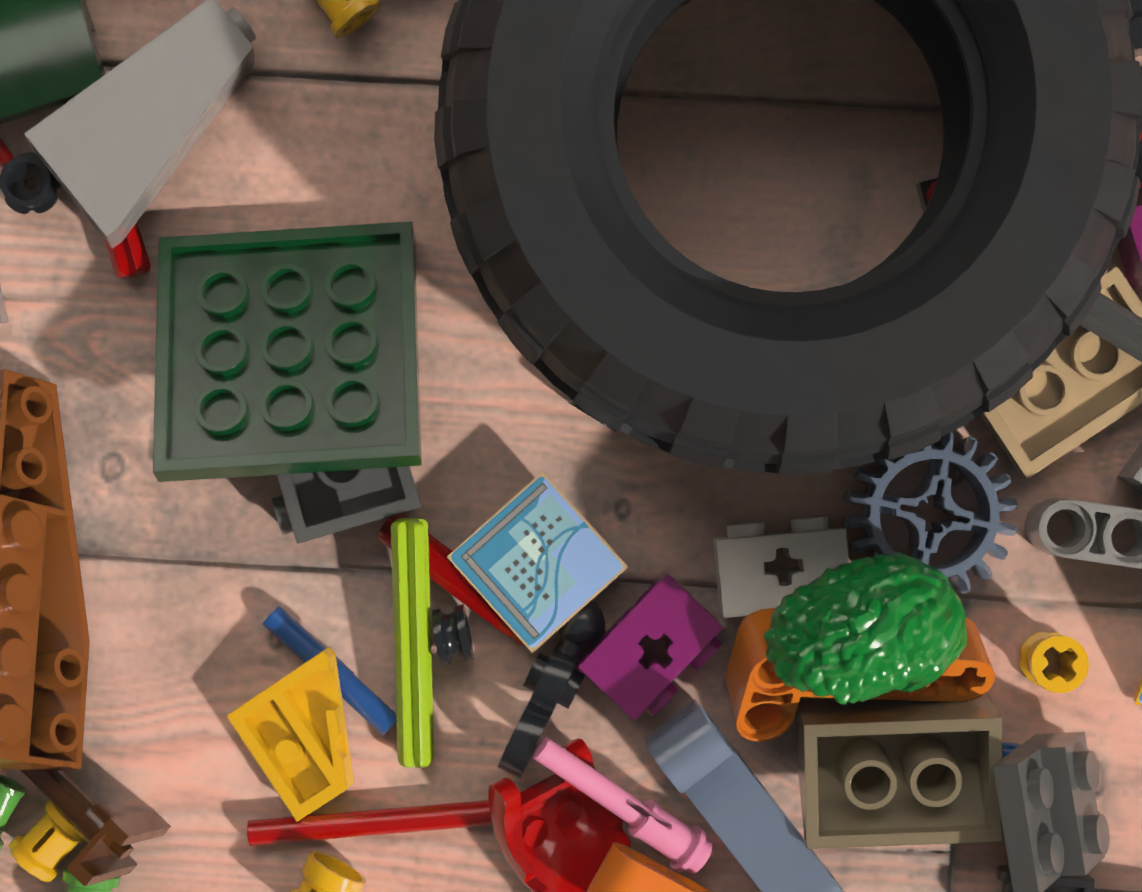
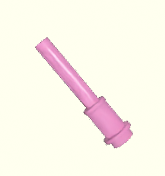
[532,737,712,874]

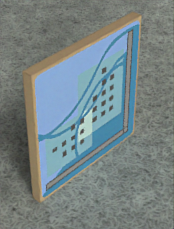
[447,471,628,653]

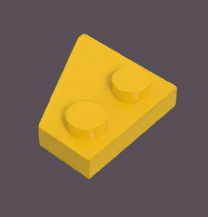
[227,646,354,822]

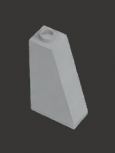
[24,0,256,249]

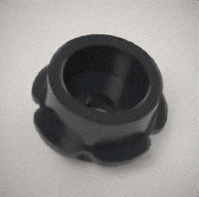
[0,152,61,214]

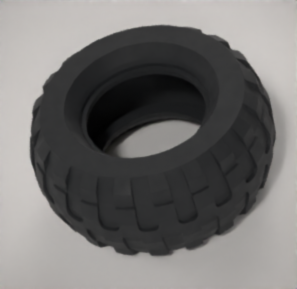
[434,0,1142,475]

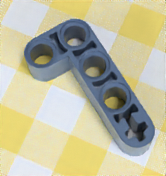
[645,699,845,892]

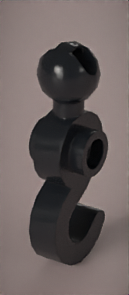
[498,600,606,779]

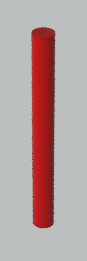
[247,800,493,846]

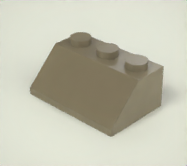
[796,692,1002,849]

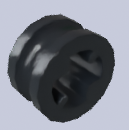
[432,604,474,666]

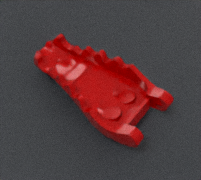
[488,738,631,892]

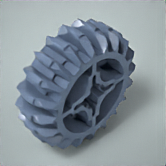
[842,431,1018,594]

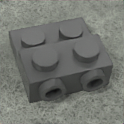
[272,466,422,544]
[993,732,1110,892]

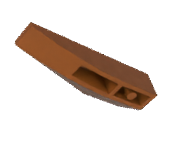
[0,369,90,770]

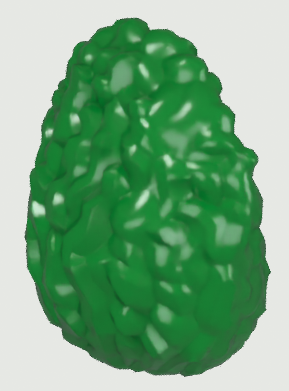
[763,552,968,705]

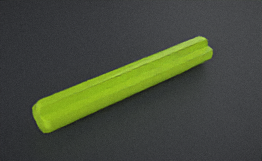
[391,517,434,768]

